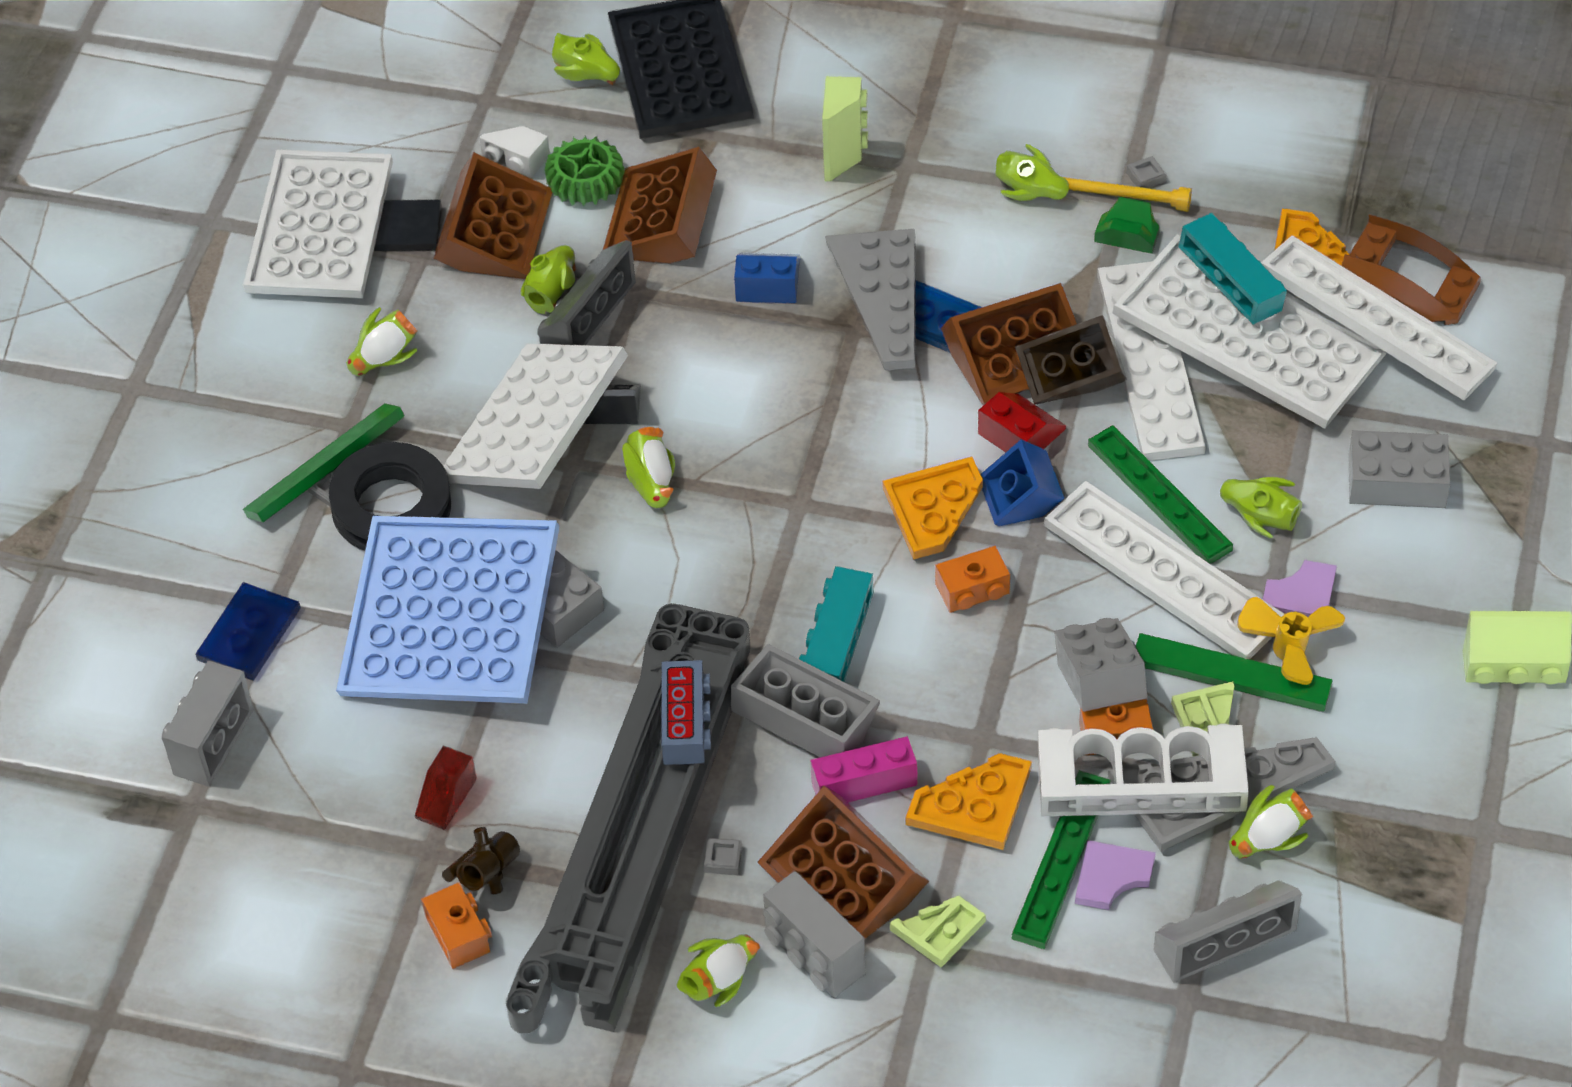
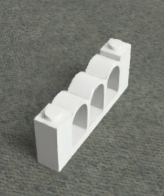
[1038,724,1248,816]

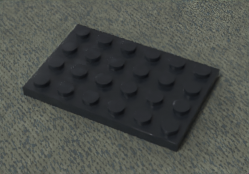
[608,0,754,139]

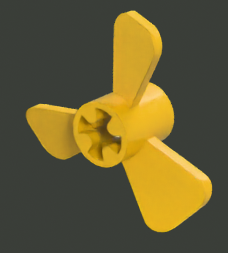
[1237,597,1345,685]

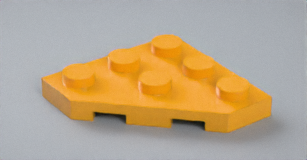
[1274,208,1349,266]
[882,456,983,560]
[905,753,1032,850]

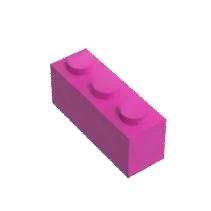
[810,736,917,803]

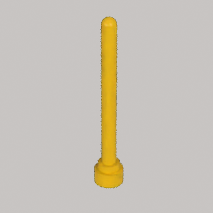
[1063,177,1192,212]

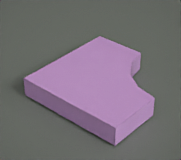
[1263,560,1337,617]
[1075,840,1155,910]

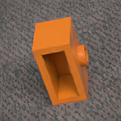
[935,546,1010,613]
[1079,699,1153,756]
[421,882,492,969]

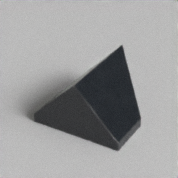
[583,384,641,424]

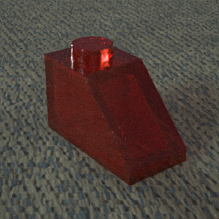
[415,745,477,830]

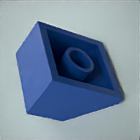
[734,253,800,303]
[980,439,1065,526]

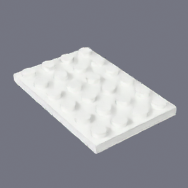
[243,150,393,298]
[443,343,628,489]

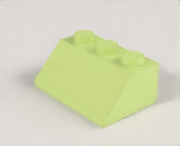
[822,76,868,181]
[1462,611,1572,684]

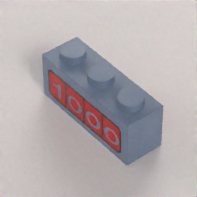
[662,660,711,765]

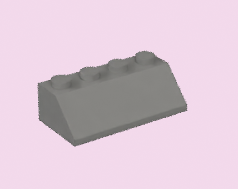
[731,644,880,757]
[1154,880,1302,983]

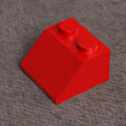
[978,392,1066,452]

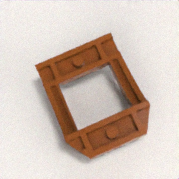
[1342,214,1481,325]

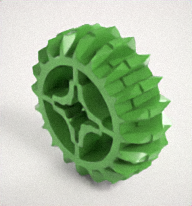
[545,135,624,206]

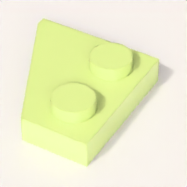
[1171,681,1234,756]
[890,896,986,968]

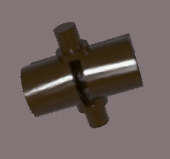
[442,827,520,895]

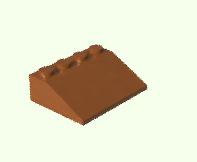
[603,147,717,263]
[433,152,552,279]
[941,283,1077,405]
[757,786,929,940]

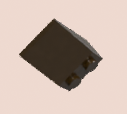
[1015,315,1127,405]

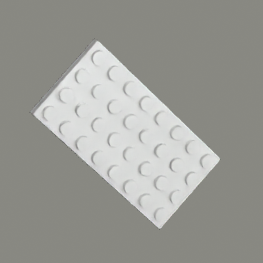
[1112,234,1386,429]

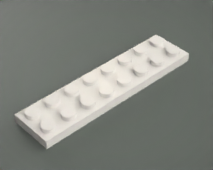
[1261,236,1497,400]
[1097,261,1205,461]
[1044,481,1284,659]

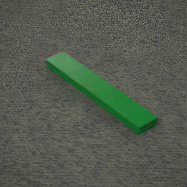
[243,403,405,522]
[1088,425,1233,564]
[1135,633,1333,712]
[1012,770,1111,950]

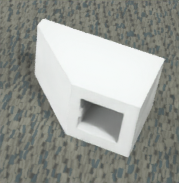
[479,126,550,178]

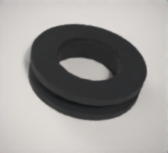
[329,442,451,551]

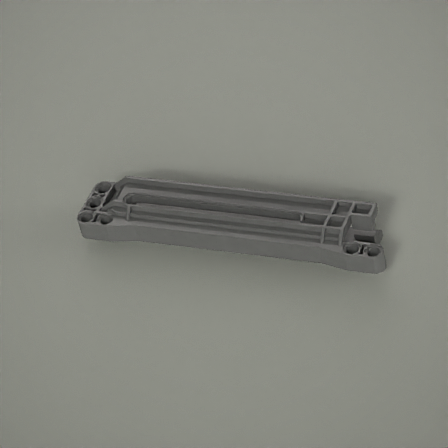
[506,603,751,1034]

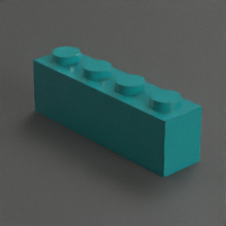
[1178,213,1287,325]
[799,566,874,682]

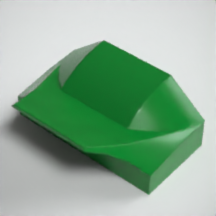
[1094,197,1160,254]

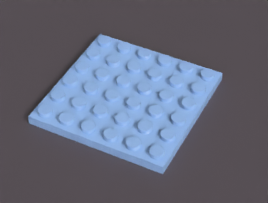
[336,516,560,704]

